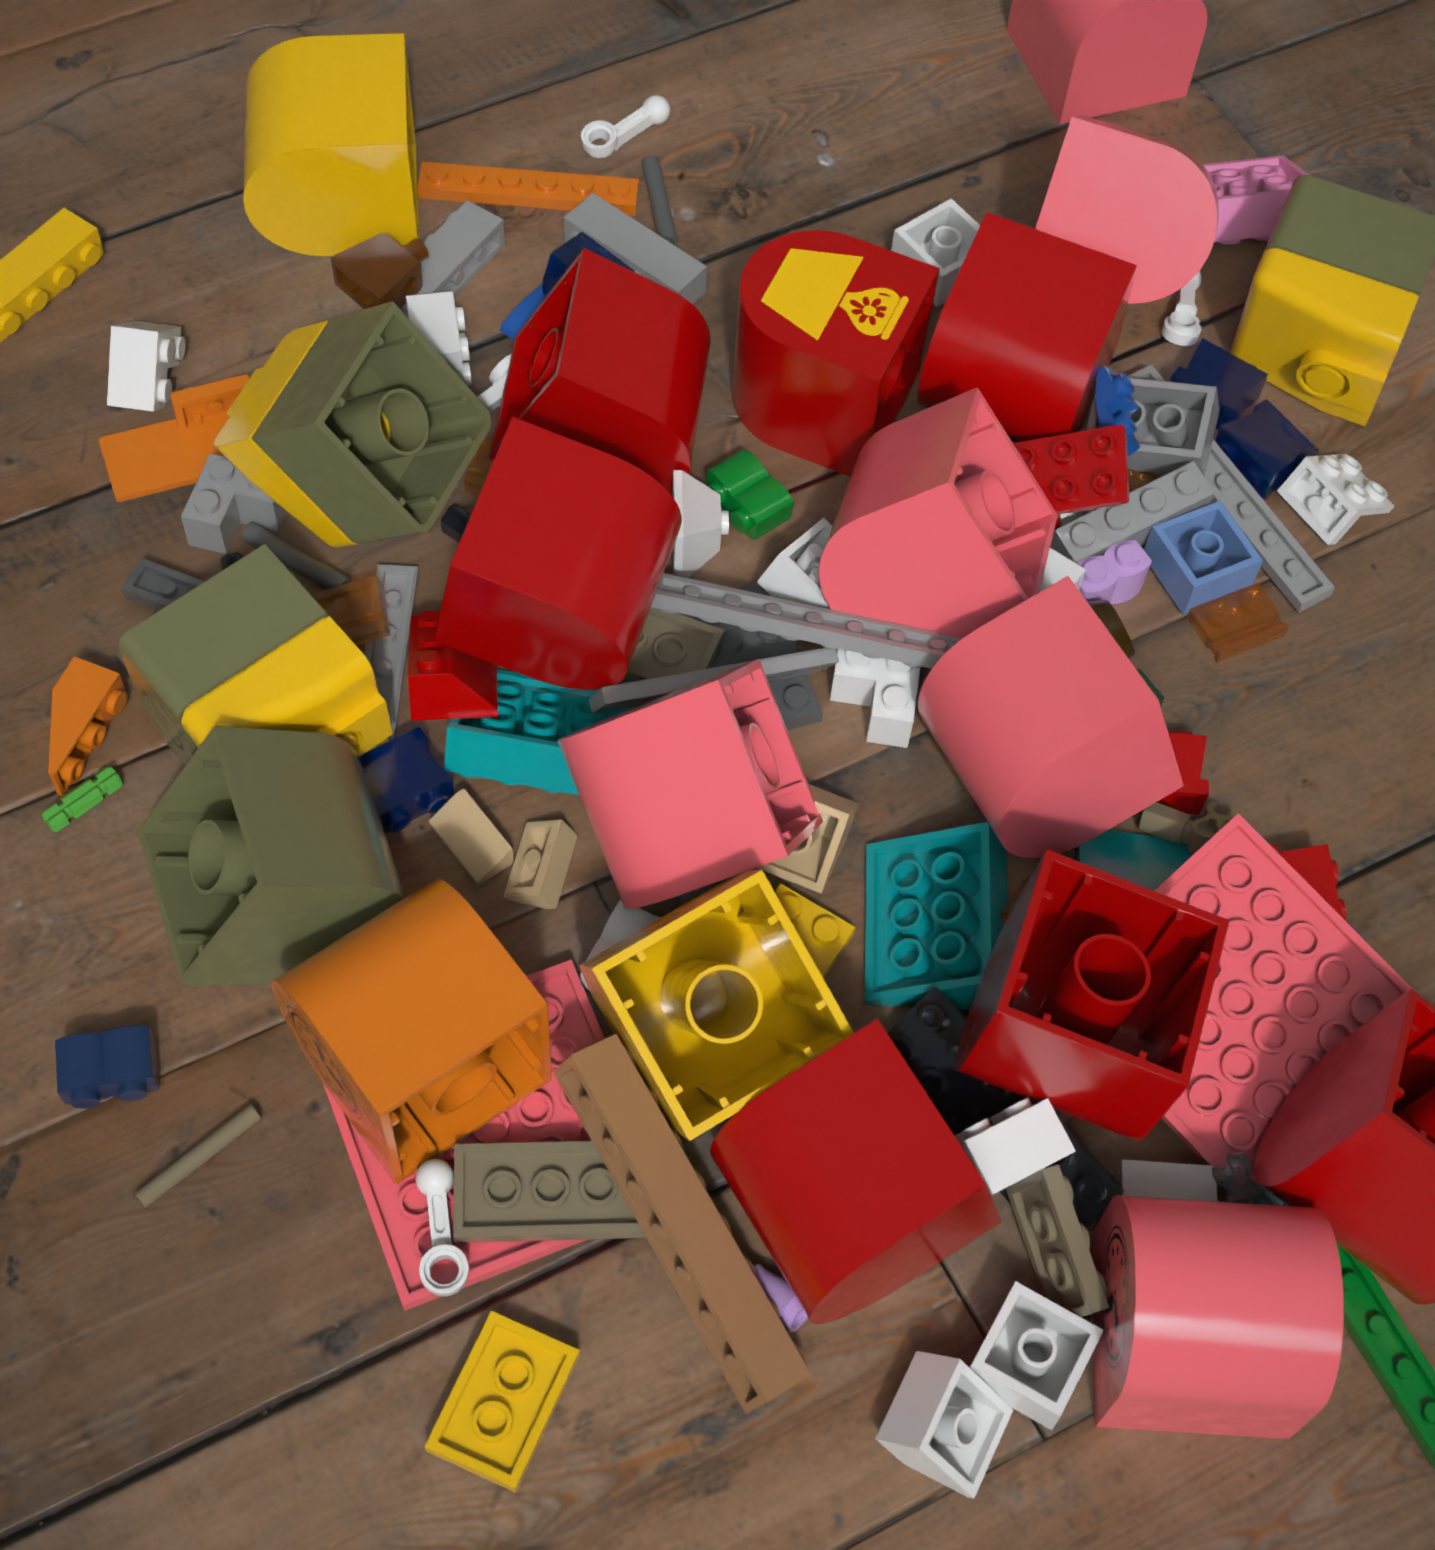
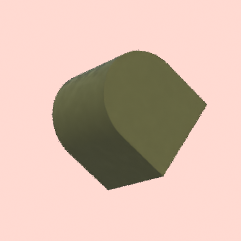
[137,726,407,987]

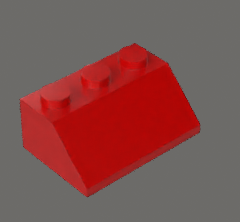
[407,611,498,721]

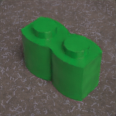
[706,449,794,540]

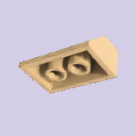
[757,784,859,894]

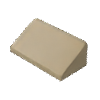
[428,788,514,886]
[503,819,577,909]

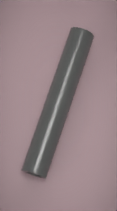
[642,155,678,246]
[241,522,351,596]

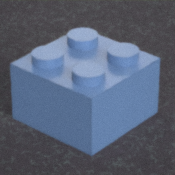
[1144,500,1263,615]

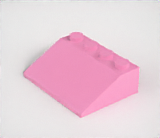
[1202,155,1310,245]

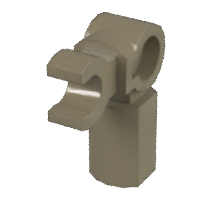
[1139,801,1238,855]

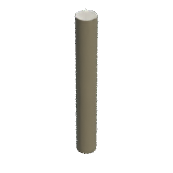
[134,1105,261,1209]

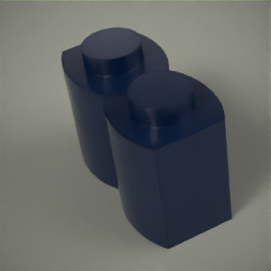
[55,1025,159,1109]

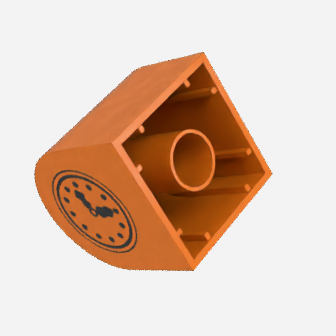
[271,879,552,1185]

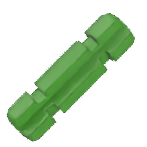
[41,766,123,832]

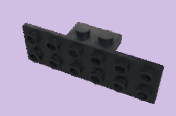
[887,988,1124,1230]

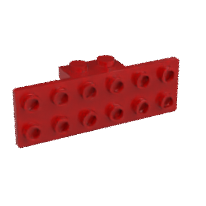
[1013,424,1130,531]

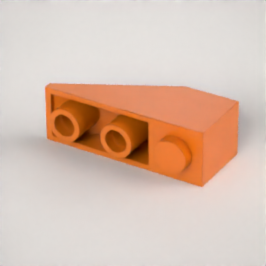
[48,656,127,797]

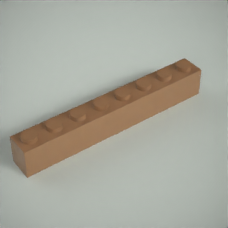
[553,1034,812,1414]

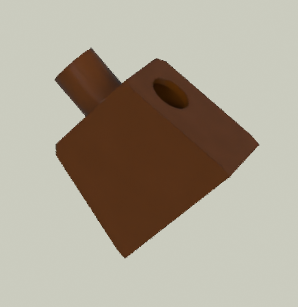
[331,233,429,309]

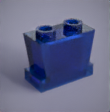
[1170,338,1268,436]
[1215,399,1319,500]
[359,726,454,834]

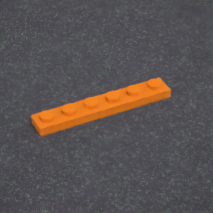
[417,161,639,216]

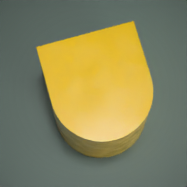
[243,33,419,256]
[580,870,854,1141]

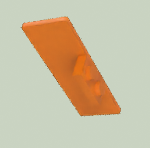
[98,374,249,503]

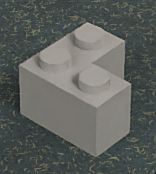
[181,454,288,554]

